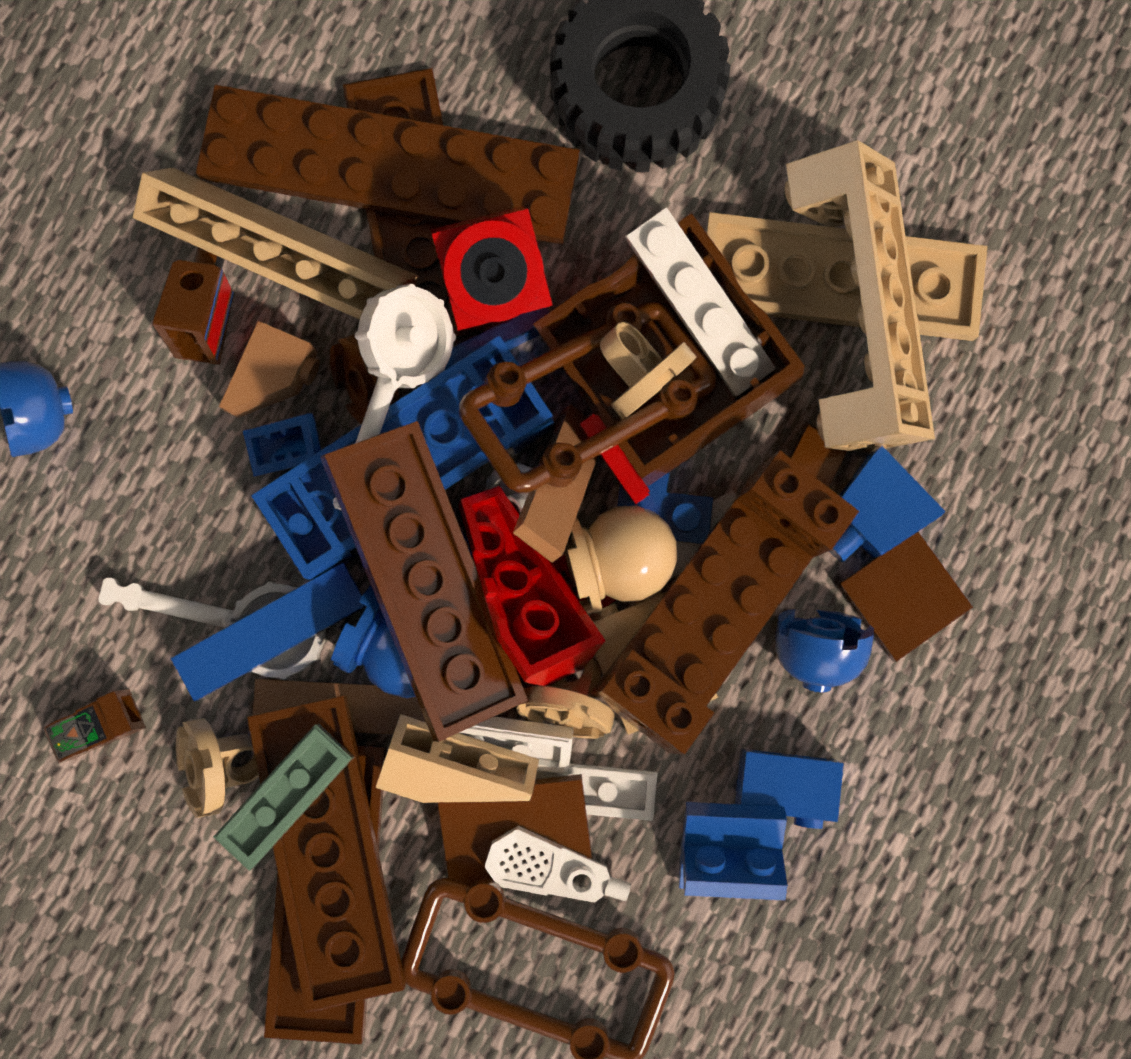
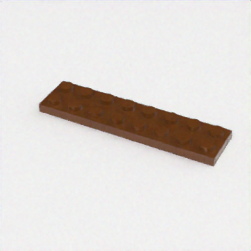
[196,85,580,245]

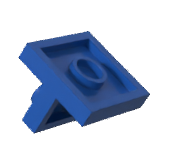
[679,802,788,900]

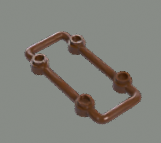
[459,301,717,493]
[401,877,675,1059]

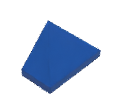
[243,413,321,476]

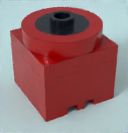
[431,206,553,331]

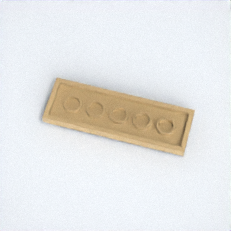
[706,212,988,341]

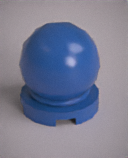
[331,585,416,698]

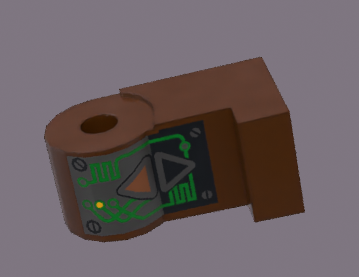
[43,689,146,764]

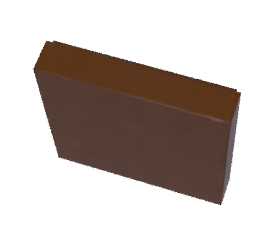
[838,532,973,662]

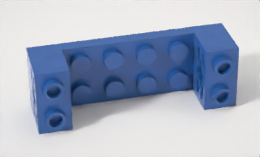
[251,335,554,580]

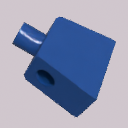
[829,446,946,562]

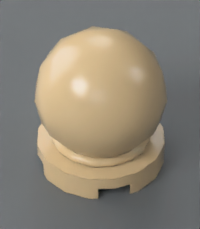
[564,505,677,614]

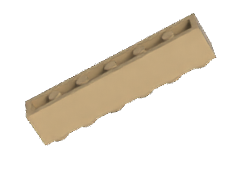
[133,168,419,320]

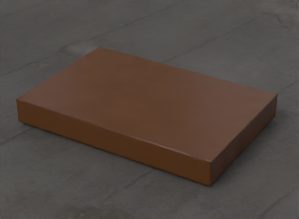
[438,774,593,885]

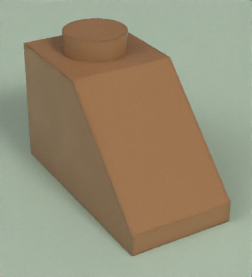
[219,321,320,418]

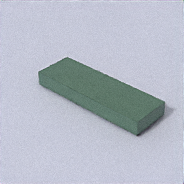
[213,723,355,871]

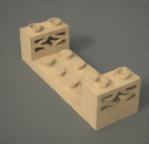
[784,140,935,453]

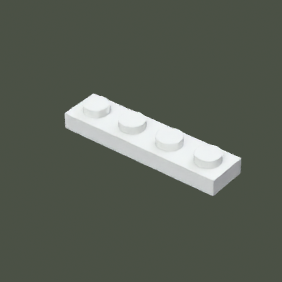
[625,207,776,397]

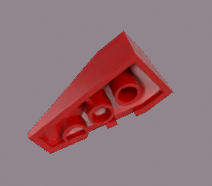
[458,486,606,686]

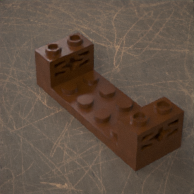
[591,450,859,755]

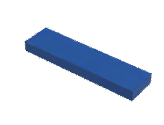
[171,563,367,701]

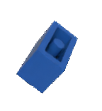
[735,748,844,829]

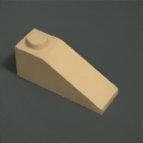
[375,714,539,803]

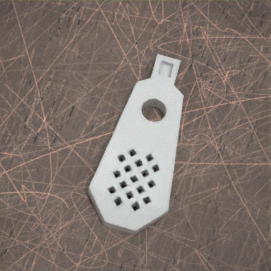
[485,826,631,903]

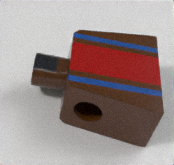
[152,247,234,365]

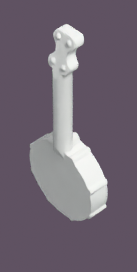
[333,284,456,510]
[98,578,326,680]

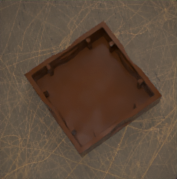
[533,213,805,487]

